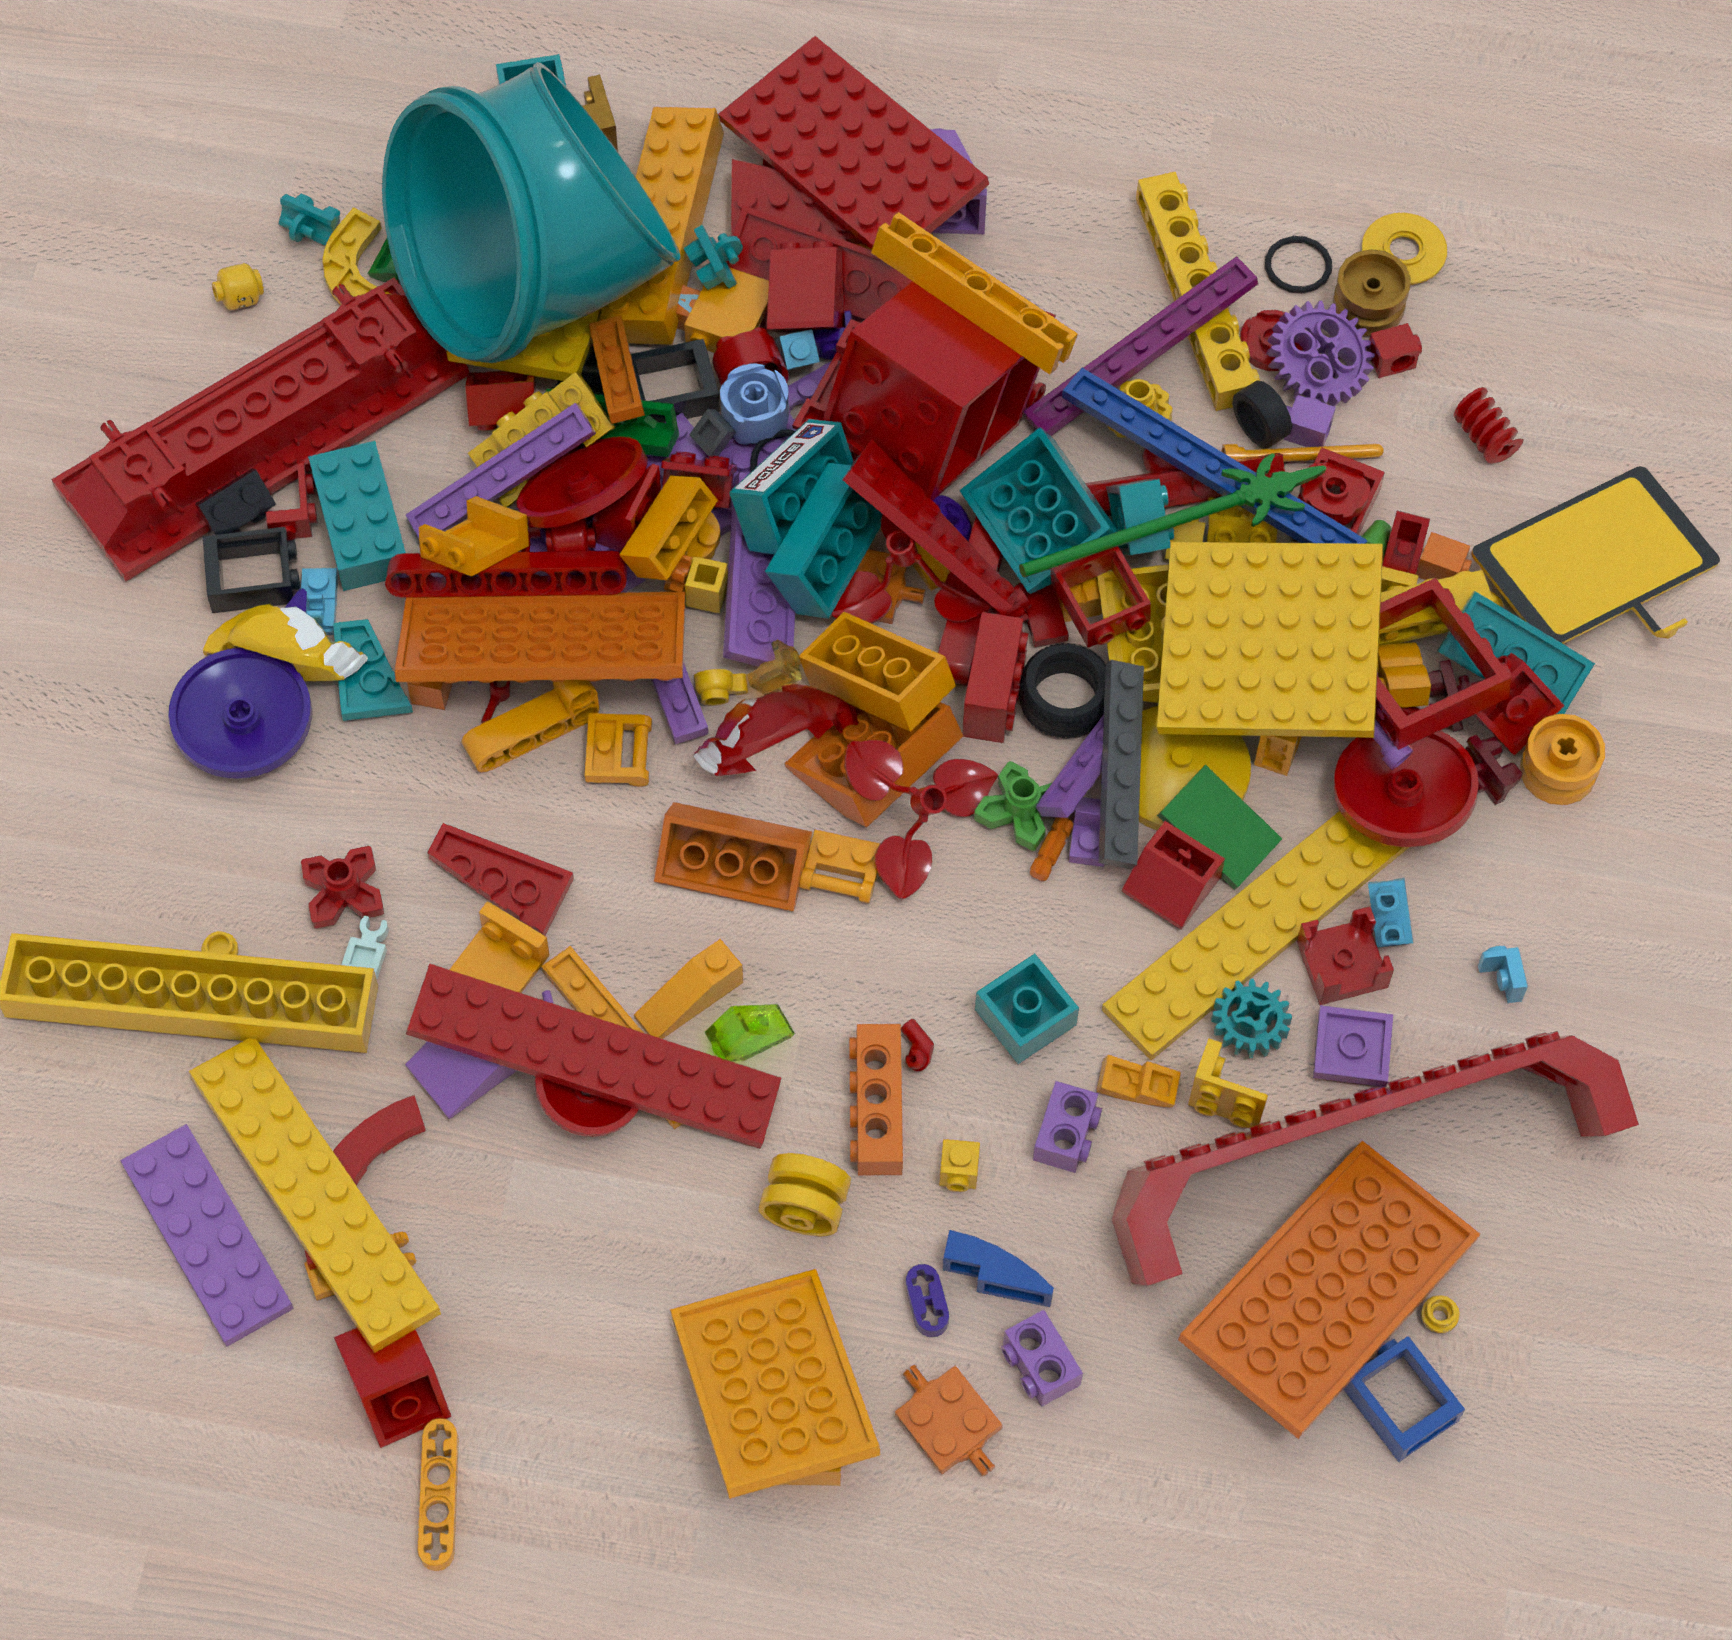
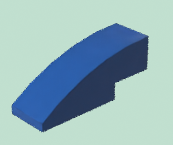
[943,1230,1054,1307]

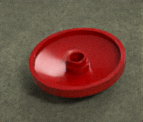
[517,437,648,528]
[1334,730,1478,847]

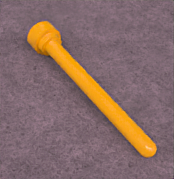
[1221,444,1384,462]

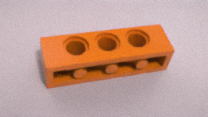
[849,1024,903,1175]

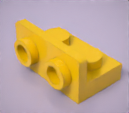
[1207,498,1278,543]

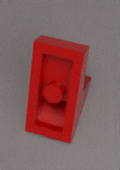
[1382,510,1430,575]

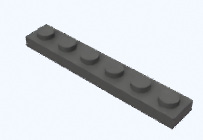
[1098,660,1144,869]

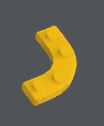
[323,207,390,305]

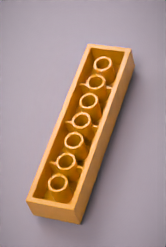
[600,107,724,345]

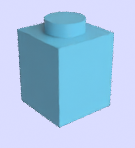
[774,329,820,370]

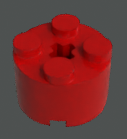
[712,327,789,386]

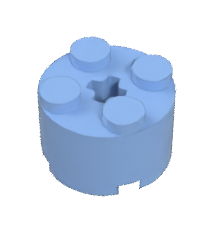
[720,364,789,445]

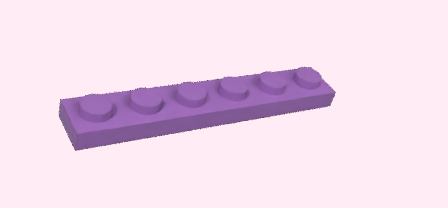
[406,403,596,538]

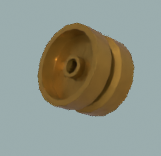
[1333,249,1411,336]

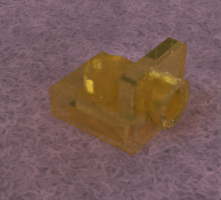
[747,639,803,695]

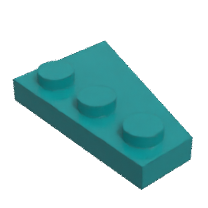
[333,619,413,721]

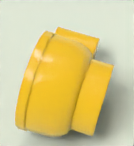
[694,669,748,706]

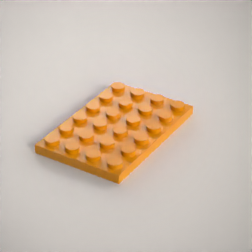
[670,1269,881,1499]

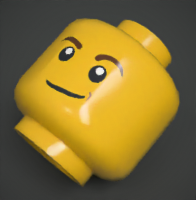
[212,263,264,310]

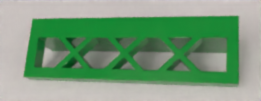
[545,389,680,457]

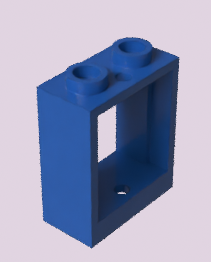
[1343,1336,1465,1462]

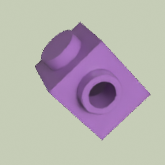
[1283,395,1336,447]

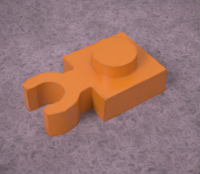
[664,555,692,597]

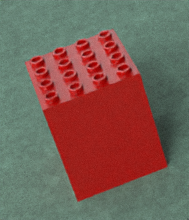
[823,281,1040,501]

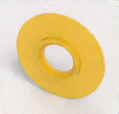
[1362,212,1447,285]

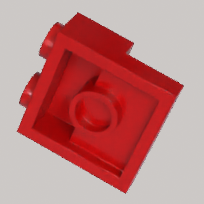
[1469,653,1564,756]

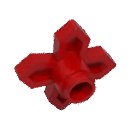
[301,846,384,928]

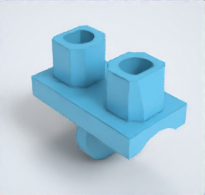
[1368,878,1413,947]

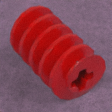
[1454,387,1524,464]

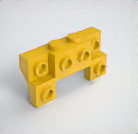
[468,372,616,508]

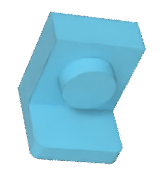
[1478,946,1528,1003]

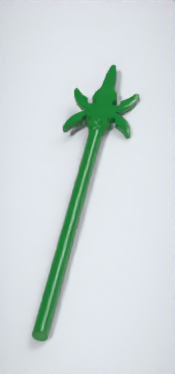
[1019,453,1326,578]

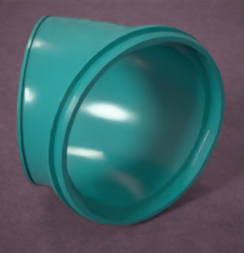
[382,62,681,363]

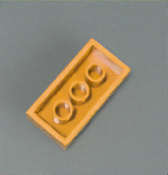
[798,612,956,732]

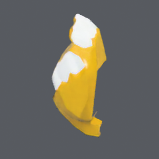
[203,604,368,681]

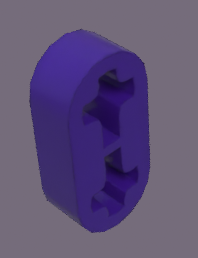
[906,1264,949,1337]

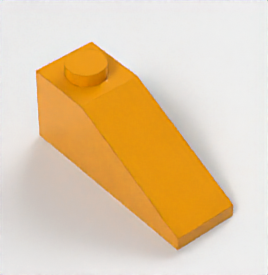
[634,939,743,1039]

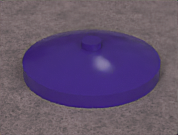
[169,648,312,779]

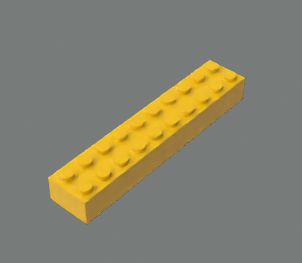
[0,933,378,1053]

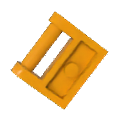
[585,713,652,787]
[799,829,880,903]

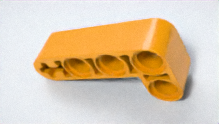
[461,680,599,772]

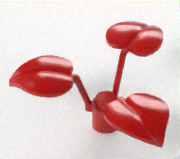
[831,515,992,624]
[845,740,998,899]

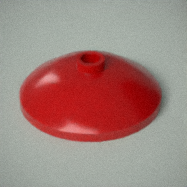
[535,1076,639,1137]

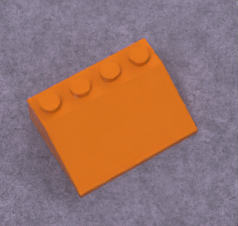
[784,702,964,828]

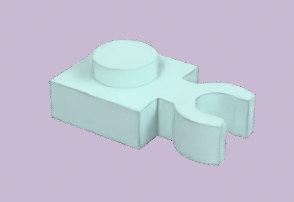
[341,916,389,980]

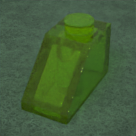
[705,1004,795,1061]

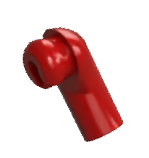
[901,1019,934,1072]

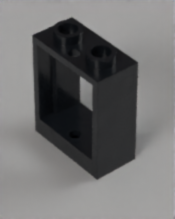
[631,339,720,423]
[203,527,300,613]

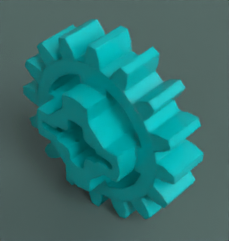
[1211,979,1292,1058]

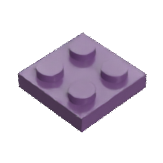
[1313,1005,1393,1087]

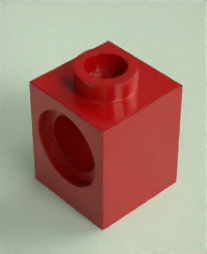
[1367,323,1422,378]

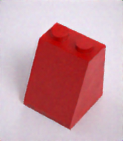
[767,241,844,332]
[334,1328,452,1448]

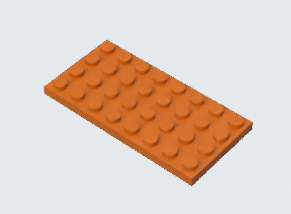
[395,592,686,684]
[1178,1140,1480,1439]

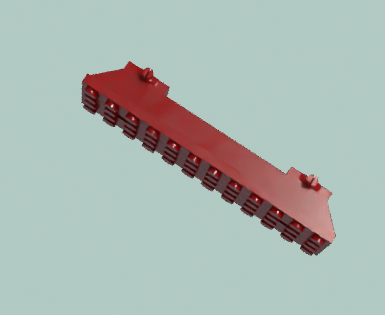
[51,278,469,581]

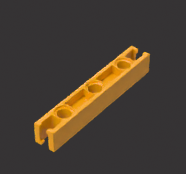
[871,212,1078,375]

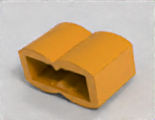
[1377,642,1431,707]

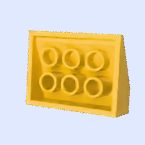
[1097,564,1169,703]

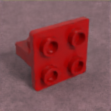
[661,451,737,509]

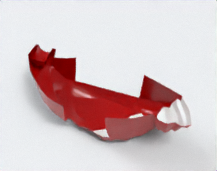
[694,684,859,776]

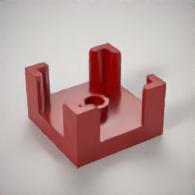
[1297,906,1394,1005]

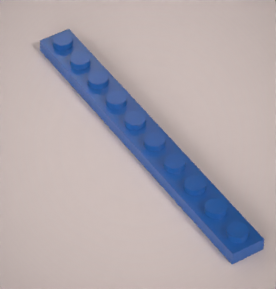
[1062,368,1367,544]

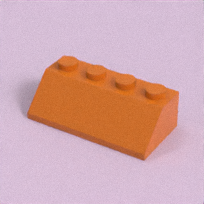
[654,802,812,911]

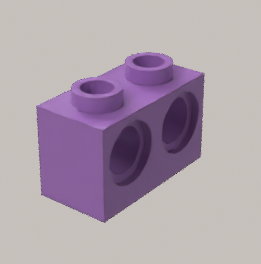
[1033,1081,1102,1173]
[1001,1310,1083,1407]

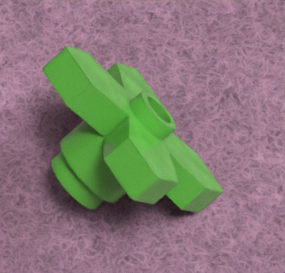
[974,761,1052,851]

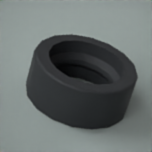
[1232,380,1292,449]

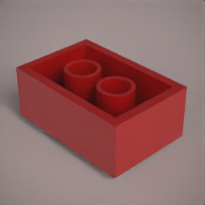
[962,612,1029,743]

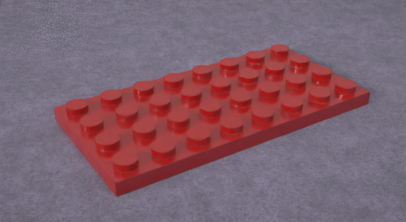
[718,36,989,250]

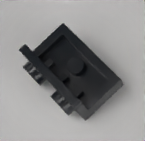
[195,468,276,536]

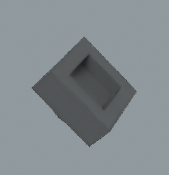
[689,409,736,456]

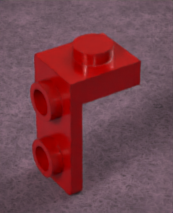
[266,462,317,540]

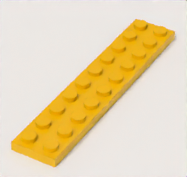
[1102,811,1409,1061]
[189,1038,441,1353]

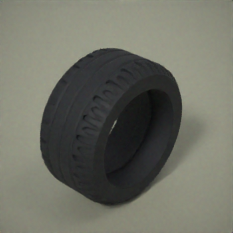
[1019,643,1106,739]

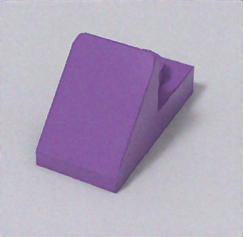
[1069,797,1104,867]

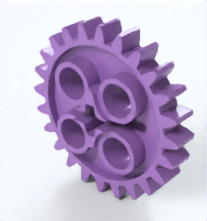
[1266,300,1375,407]

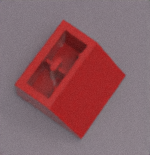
[1122,821,1225,930]

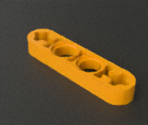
[418,1418,459,1571]

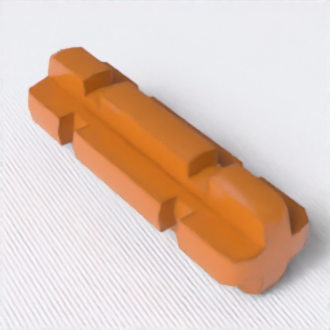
[1030,817,1073,881]

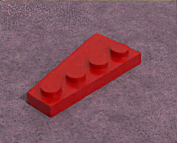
[427,823,574,936]

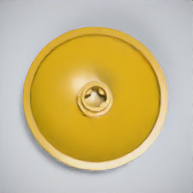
[1139,706,1251,830]

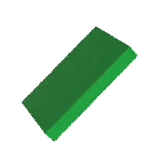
[1157,765,1282,890]

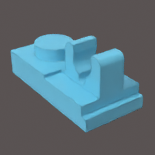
[301,568,338,635]

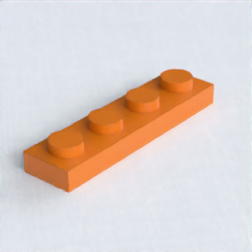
[589,315,645,424]

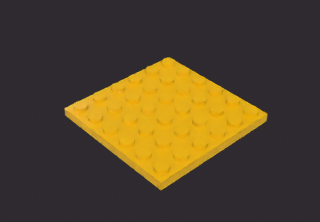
[1157,542,1383,738]

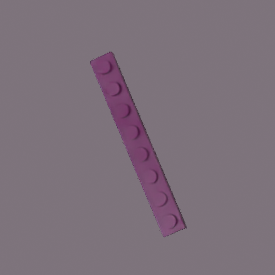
[1024,256,1258,436]

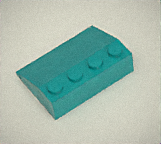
[959,427,1118,594]

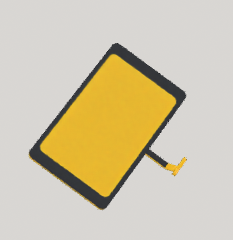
[1471,466,1720,644]

